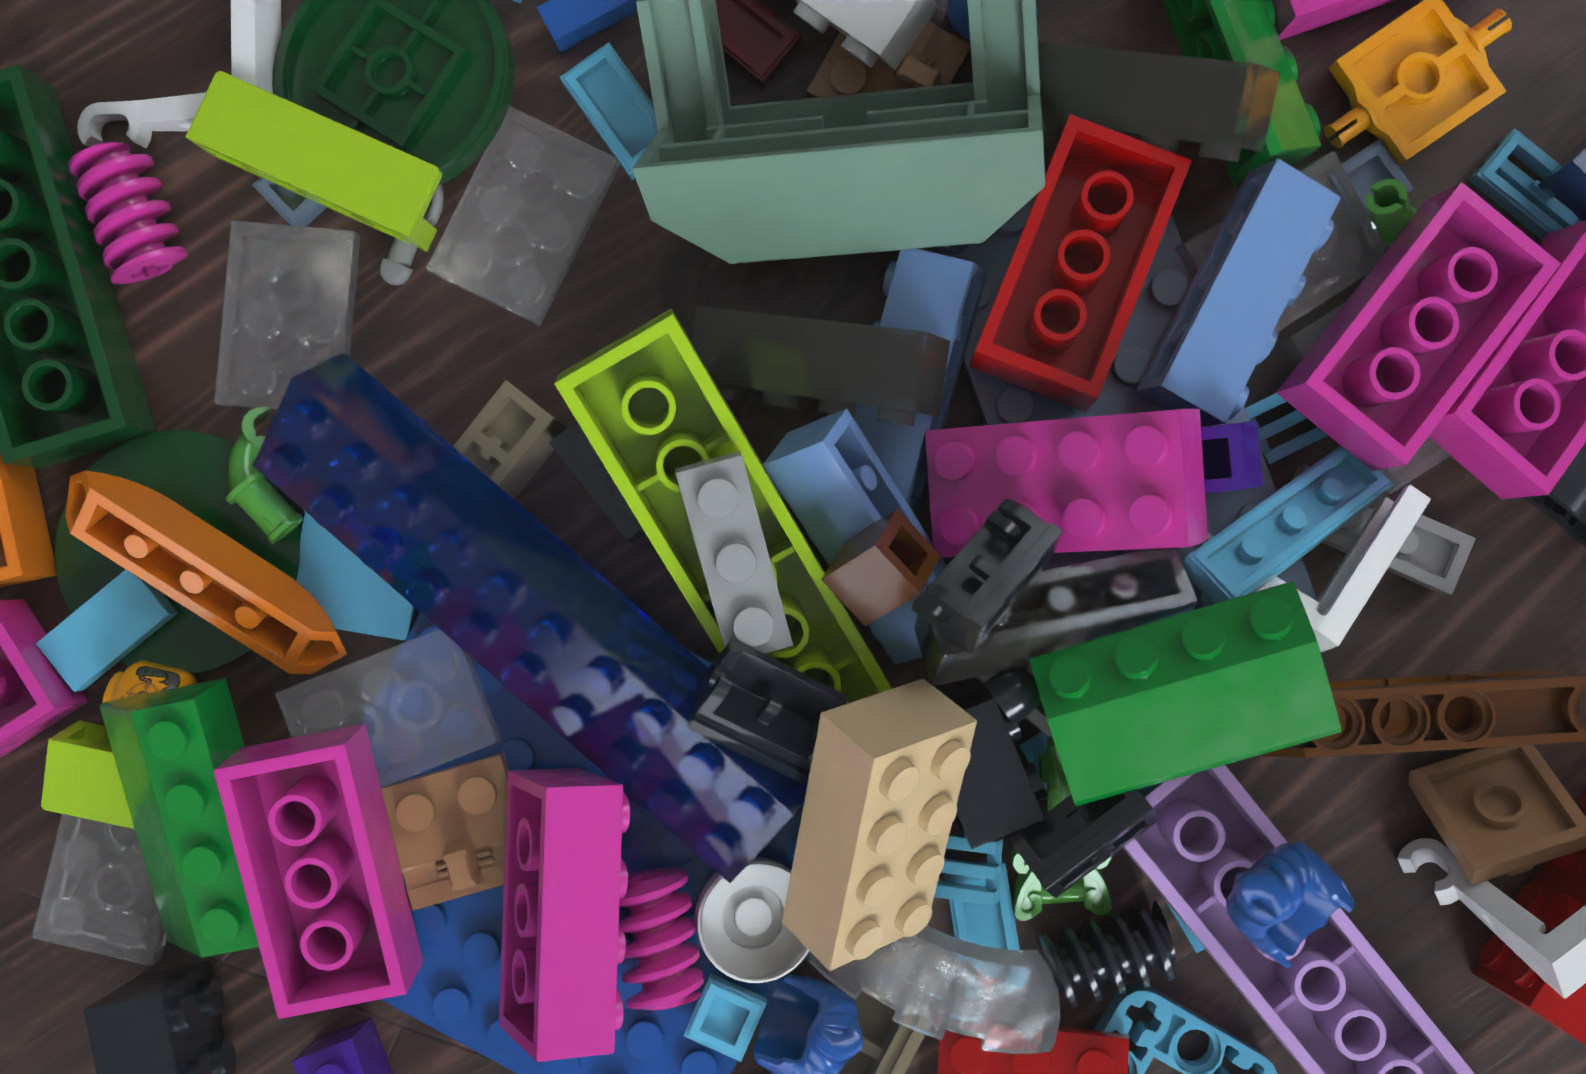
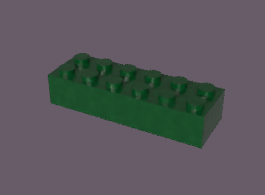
[0,64,156,469]

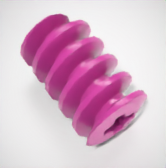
[68,142,188,284]
[619,867,704,1010]

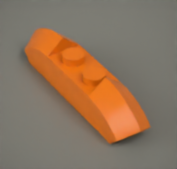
[65,470,347,674]

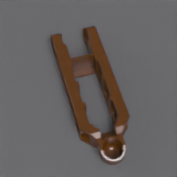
[1261,668,1586,758]

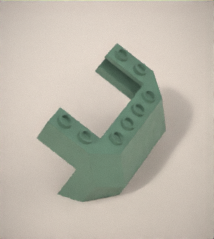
[632,0,1045,264]

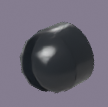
[984,667,1040,725]

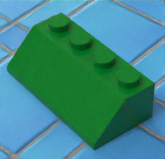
[1161,0,1321,187]
[1029,581,1341,806]
[99,678,259,958]

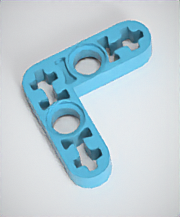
[1094,983,1278,1074]

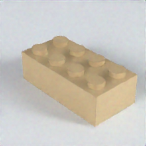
[782,679,977,971]

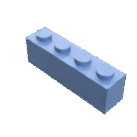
[1136,158,1341,427]
[850,249,988,511]
[763,408,958,665]

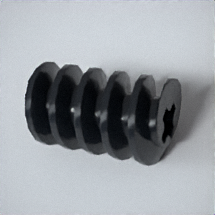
[1036,900,1176,1008]

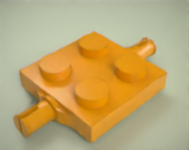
[1324,0,1512,166]

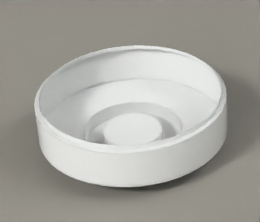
[695,857,809,983]

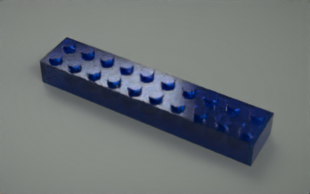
[253,352,808,883]

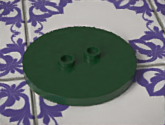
[272,0,515,186]
[55,430,303,674]

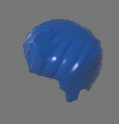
[1226,841,1355,969]
[753,974,863,1074]

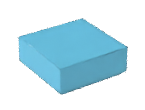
[683,973,767,1062]

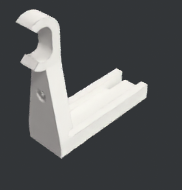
[77,0,281,148]
[1147,484,1431,652]
[1398,838,1586,999]

